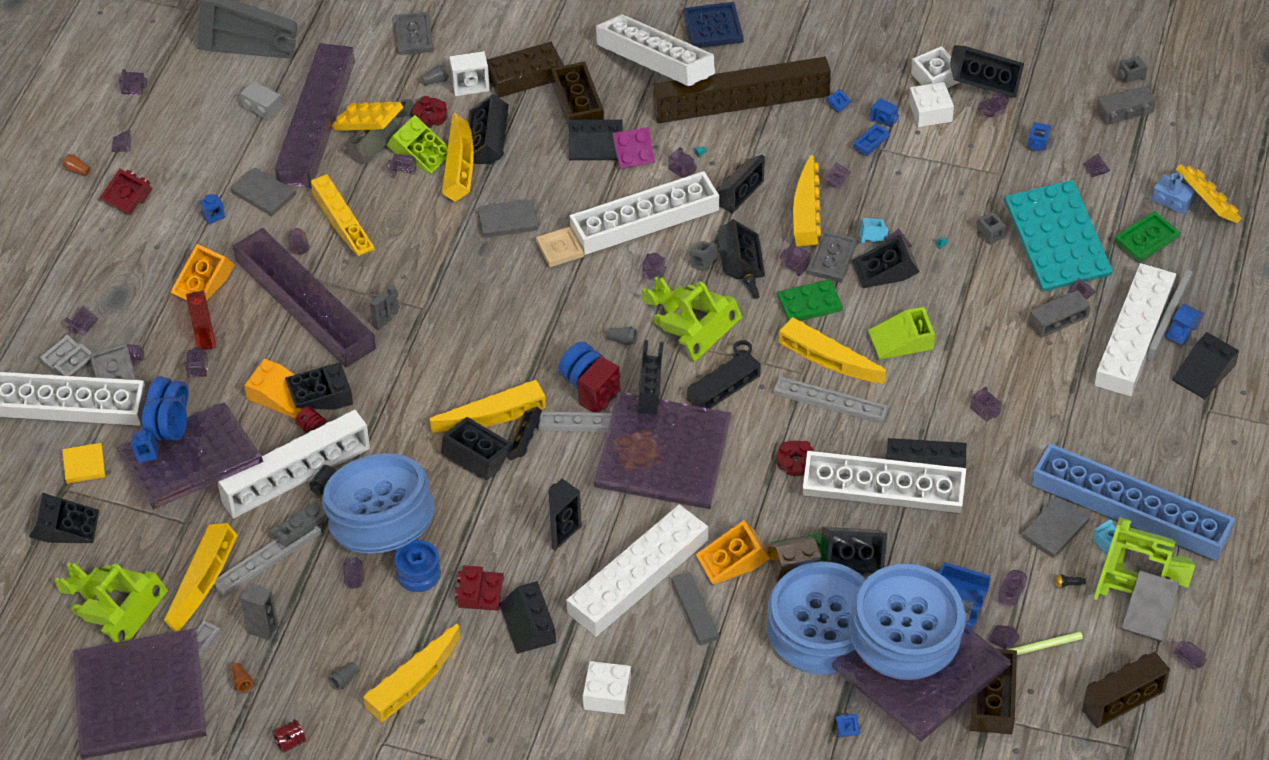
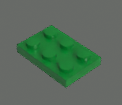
[1114,211,1181,263]
[777,279,843,321]

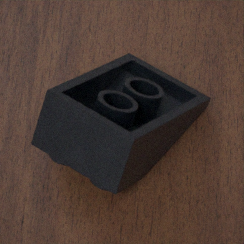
[852,234,920,288]
[1172,332,1239,400]

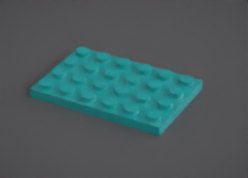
[1004,180,1113,292]

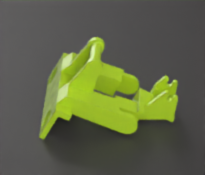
[642,276,743,362]
[1093,517,1196,600]
[54,562,168,651]

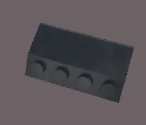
[950,45,1024,98]
[468,94,509,164]
[886,438,967,486]

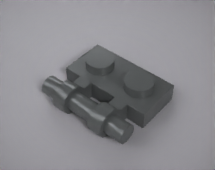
[370,284,400,330]

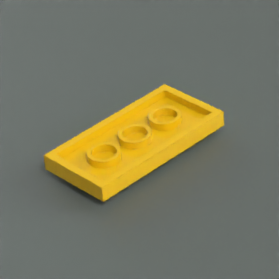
[332,101,404,131]
[1176,164,1242,223]

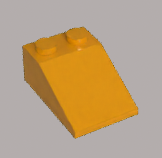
[170,244,235,307]
[244,358,303,419]
[696,520,770,585]

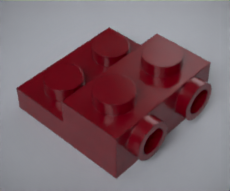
[100,168,153,215]
[454,565,504,611]

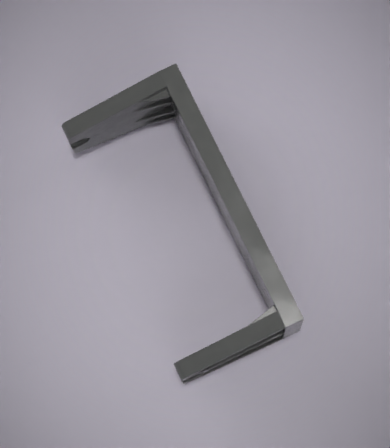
[198,0,297,58]

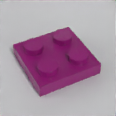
[613,127,655,169]

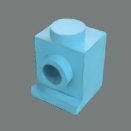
[859,218,888,243]
[1093,519,1116,554]

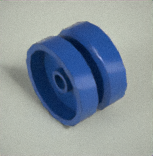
[558,341,606,389]
[146,376,189,408]
[142,398,187,441]
[395,540,441,592]

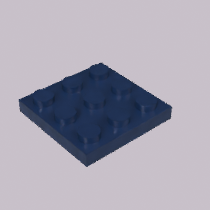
[683,2,744,48]

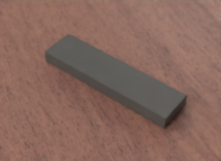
[672,572,719,645]

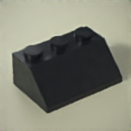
[569,119,623,160]
[716,155,765,214]
[717,219,765,279]
[441,417,513,480]
[548,479,582,551]
[821,527,887,573]
[499,581,556,654]

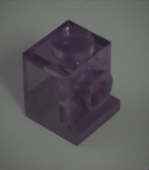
[119,69,147,95]
[668,147,697,178]
[825,162,851,189]
[780,244,810,277]
[642,253,666,281]
[185,347,208,378]
[970,387,1002,422]

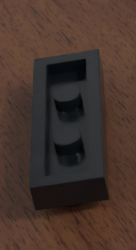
[507,406,542,460]

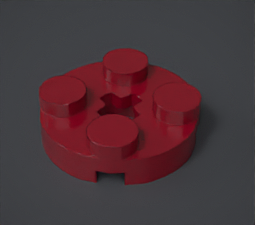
[412,96,448,128]
[776,441,815,476]

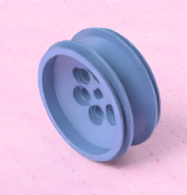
[322,453,435,554]
[767,562,865,675]
[849,564,966,680]

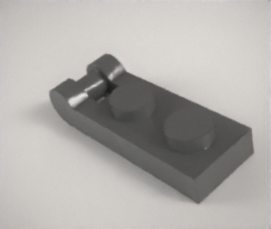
[270,502,327,546]

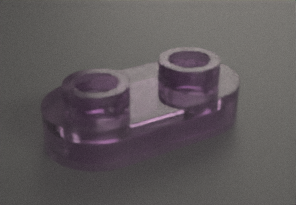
[998,570,1027,606]

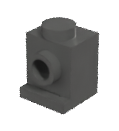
[1118,56,1147,83]
[977,212,1006,245]
[689,241,718,271]

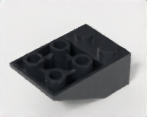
[285,362,353,410]
[29,493,99,543]

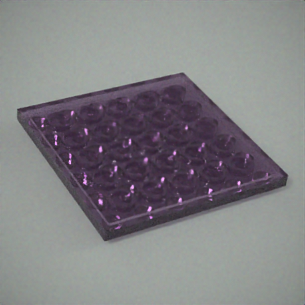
[594,391,732,509]
[117,402,263,509]
[832,611,1010,742]
[73,628,207,759]

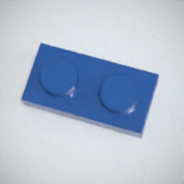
[853,124,890,156]

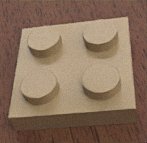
[536,227,584,268]

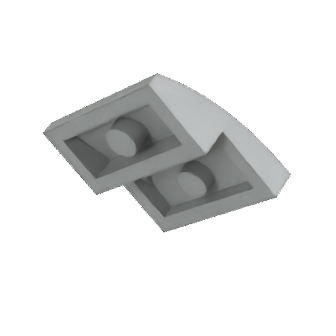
[39,335,93,376]

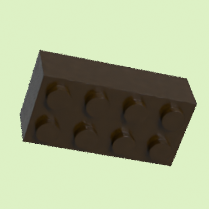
[486,41,564,98]
[551,61,604,128]
[970,647,1017,735]
[1082,651,1170,728]

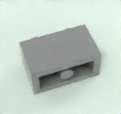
[240,81,283,120]

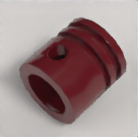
[295,406,328,433]
[272,719,306,753]

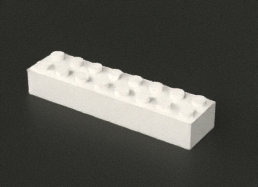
[596,14,715,86]
[570,171,719,255]
[1094,263,1176,397]
[0,372,148,426]
[217,410,370,519]
[803,451,966,513]
[566,504,708,637]

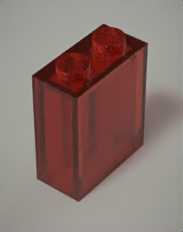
[186,290,216,352]

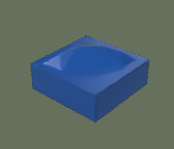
[826,89,852,113]
[835,713,860,738]

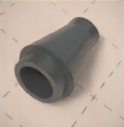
[422,65,449,85]
[608,326,638,345]
[328,662,359,690]

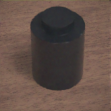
[309,465,336,495]

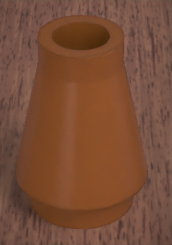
[62,154,91,176]
[230,663,253,693]

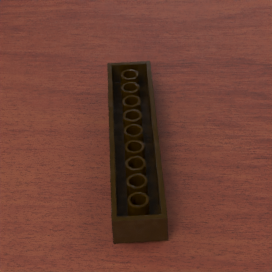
[653,56,831,124]

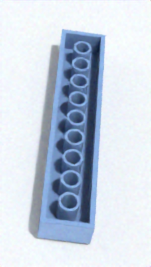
[1032,443,1236,561]

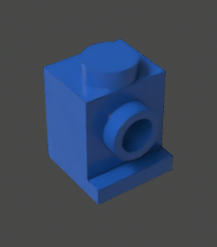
[870,98,899,127]
[1028,122,1051,151]
[200,194,225,225]
[131,430,159,463]

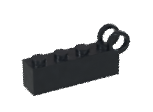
[638,340,664,415]
[687,340,761,414]

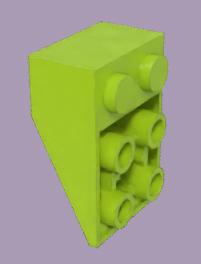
[387,115,448,174]
[868,307,935,360]

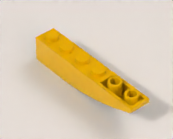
[442,113,474,202]
[793,155,821,247]
[311,174,375,256]
[779,317,886,384]
[429,380,546,433]
[164,523,238,633]
[363,623,461,723]

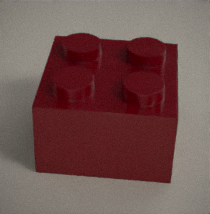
[578,356,621,413]

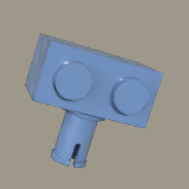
[1152,173,1196,215]

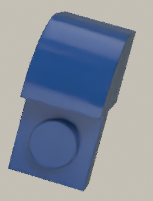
[1166,304,1204,345]

